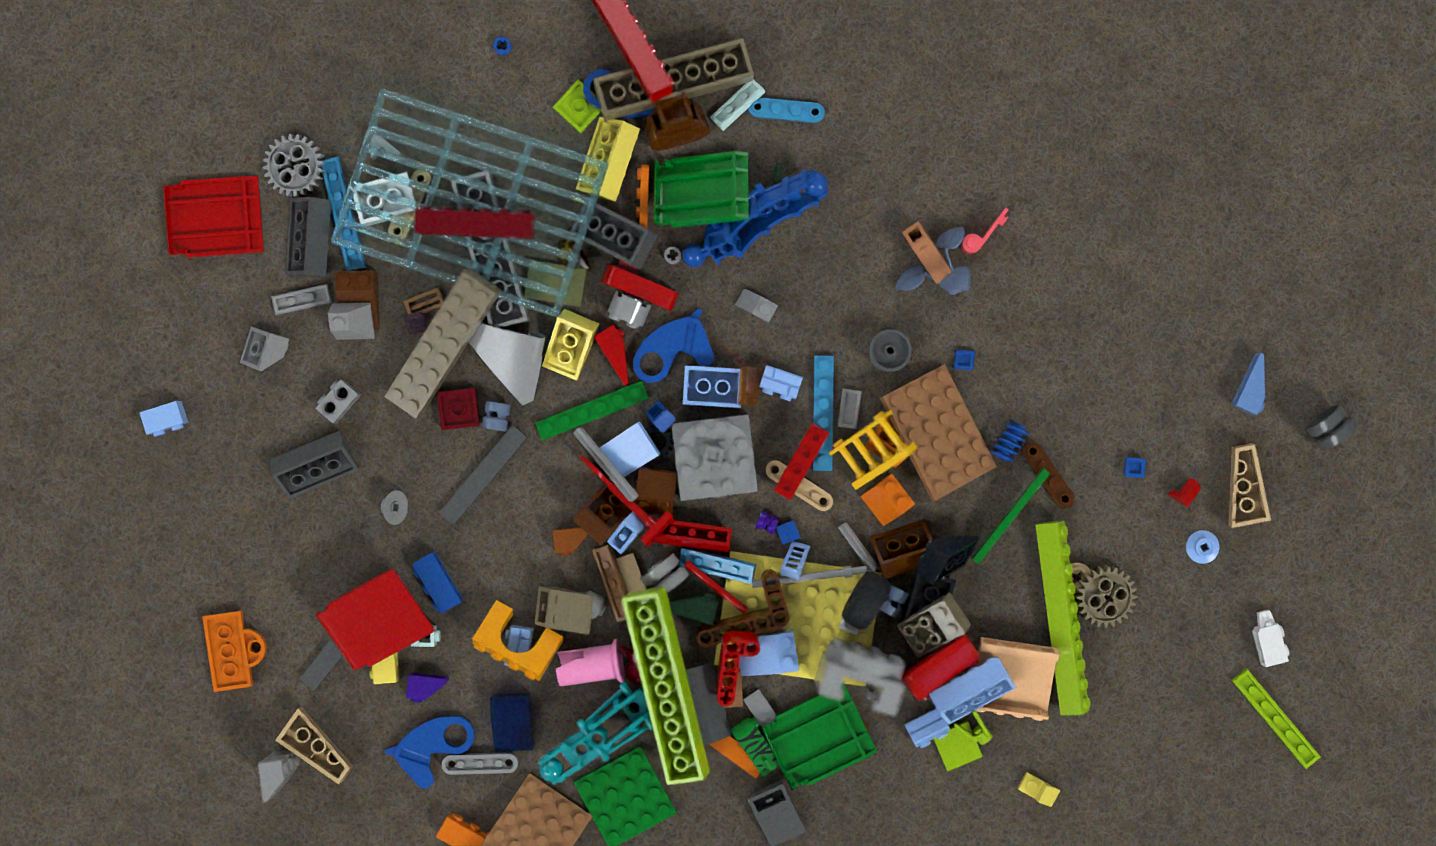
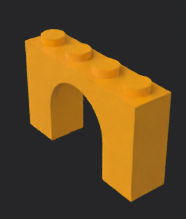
[472,600,563,681]

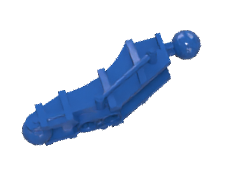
[682,169,828,267]

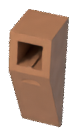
[902,221,952,284]

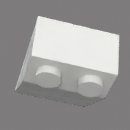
[351,172,417,227]

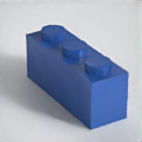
[412,551,464,614]

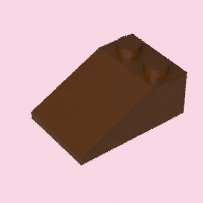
[335,270,379,329]
[572,479,635,545]

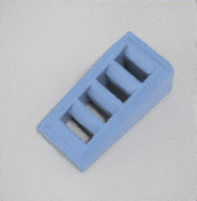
[780,541,811,580]

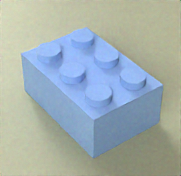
[683,366,743,408]

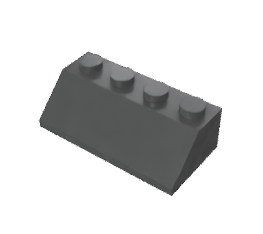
[285,197,331,277]
[269,430,359,499]
[685,661,731,745]

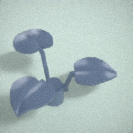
[896,227,971,295]

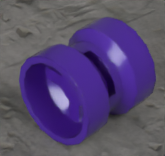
[755,510,780,535]

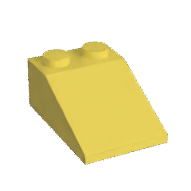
[542,309,600,381]

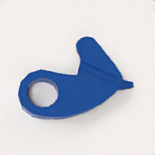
[385,715,475,788]

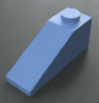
[1231,353,1265,415]

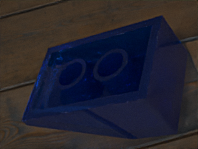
[490,693,533,752]

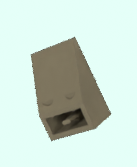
[535,586,594,634]
[897,592,971,658]

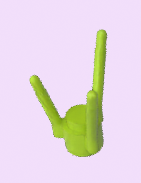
[954,710,993,745]

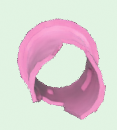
[556,638,625,686]

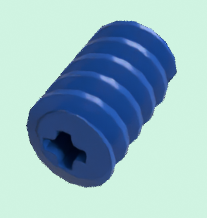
[990,419,1029,462]

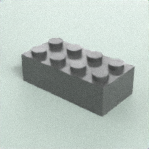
[570,199,658,270]

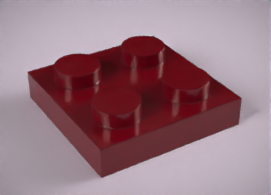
[437,388,480,430]

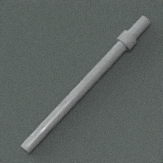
[752,566,867,588]

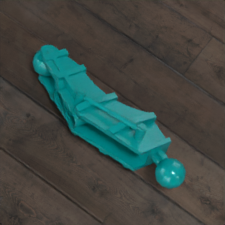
[537,682,654,785]

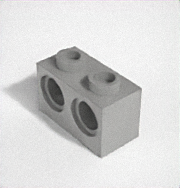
[316,379,362,424]

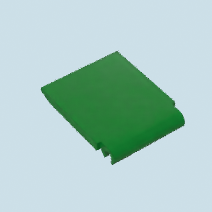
[653,151,749,228]
[761,683,877,790]

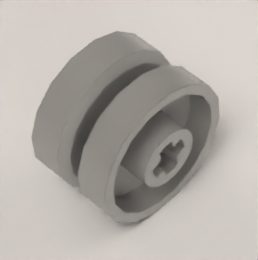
[640,553,689,593]

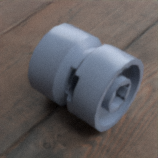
[482,401,511,431]
[881,584,910,618]

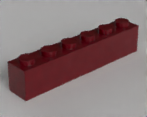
[414,206,535,239]

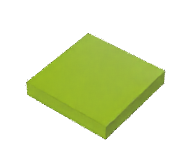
[553,79,602,134]
[934,721,983,772]

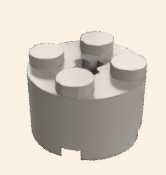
[608,290,652,329]

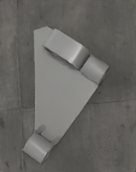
[469,322,545,405]

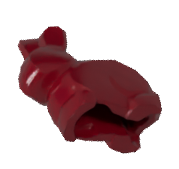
[619,645,642,686]

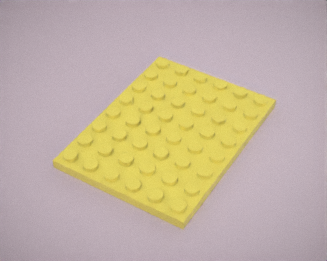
[714,551,882,687]

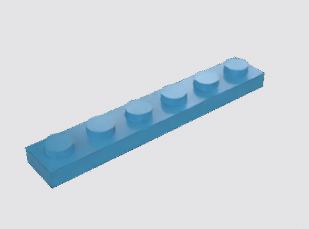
[813,356,834,471]

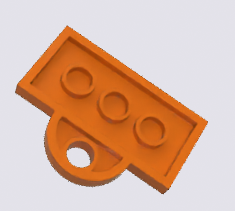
[202,610,267,692]

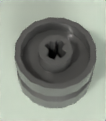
[867,329,912,372]
[1305,403,1358,451]

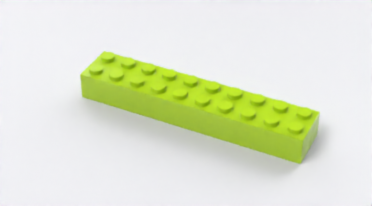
[621,586,710,785]

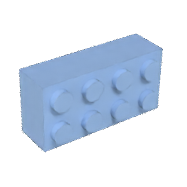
[929,657,1016,724]

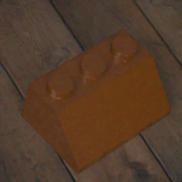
[870,519,933,579]

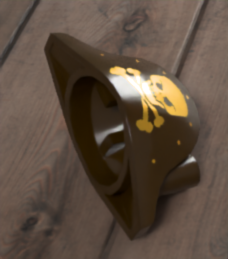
[557,227,591,271]

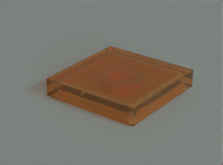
[738,366,760,406]

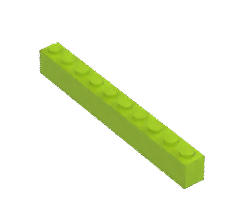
[1036,521,1091,715]

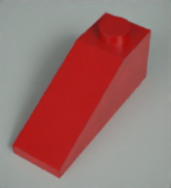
[594,324,629,386]

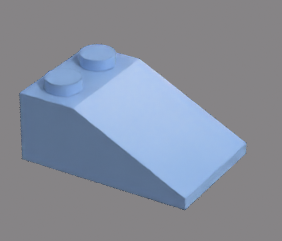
[739,629,799,676]

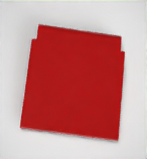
[163,176,264,258]
[315,568,435,670]

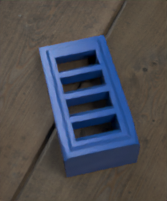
[646,401,676,432]

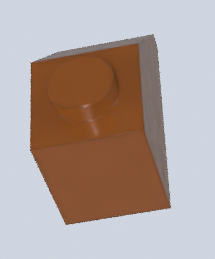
[553,527,589,556]

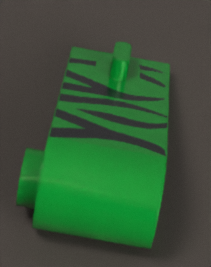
[730,716,779,777]

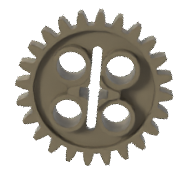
[1074,565,1137,628]

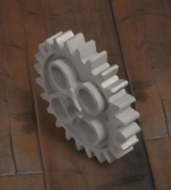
[262,134,326,197]

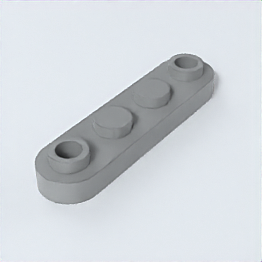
[442,753,519,775]

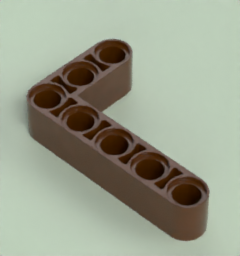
[696,569,789,647]

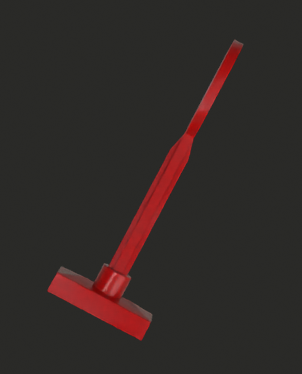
[579,455,674,547]

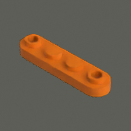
[636,164,650,229]

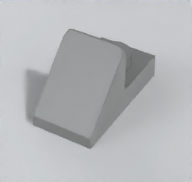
[369,128,404,161]

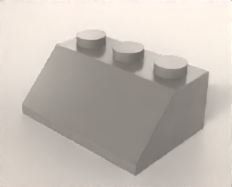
[258,750,300,802]

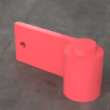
[960,208,1008,255]

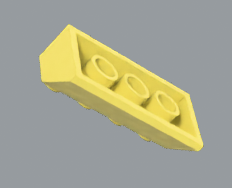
[576,117,640,202]

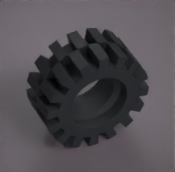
[645,424,674,459]

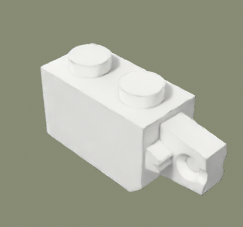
[1252,610,1289,667]

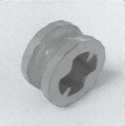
[664,246,681,264]

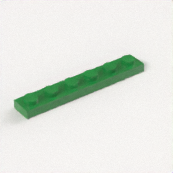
[535,381,649,441]

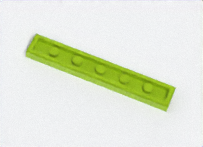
[1231,668,1321,769]

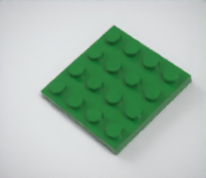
[573,745,677,846]

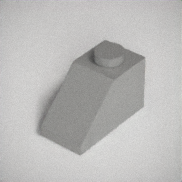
[735,288,778,323]

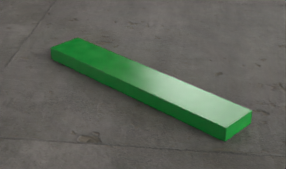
[972,467,1050,564]

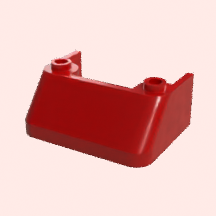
[901,633,981,701]

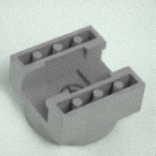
[672,415,758,501]
[814,638,905,716]

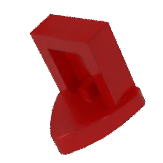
[1167,477,1201,507]

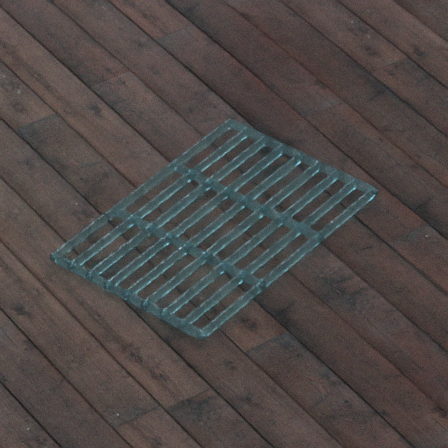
[331,89,608,317]

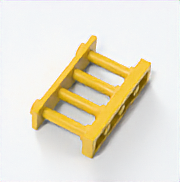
[829,410,918,490]

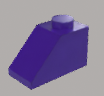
[406,672,449,702]

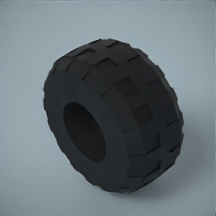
[842,571,891,630]

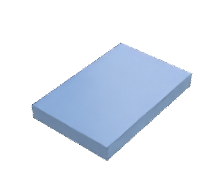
[600,421,661,477]

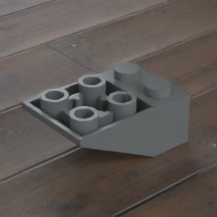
[748,779,806,846]

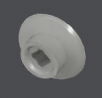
[381,490,408,525]

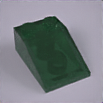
[668,591,719,625]

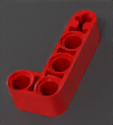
[600,264,679,311]
[716,631,761,706]

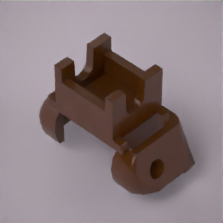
[646,91,711,151]

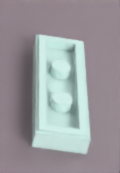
[710,79,765,131]

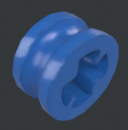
[493,37,512,55]

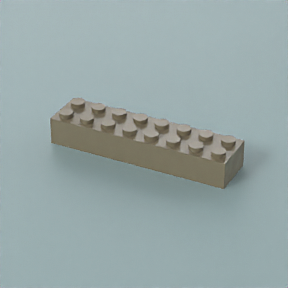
[594,38,754,122]
[384,268,502,419]

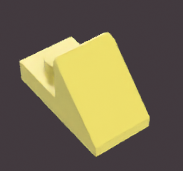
[1017,772,1061,807]

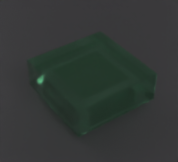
[773,162,782,184]

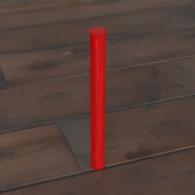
[684,560,748,614]

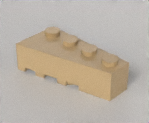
[1228,443,1271,528]
[275,707,353,784]

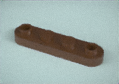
[1022,442,1074,508]

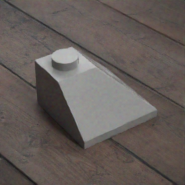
[328,302,375,340]
[240,326,289,371]

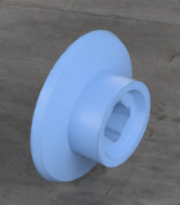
[1186,530,1219,564]

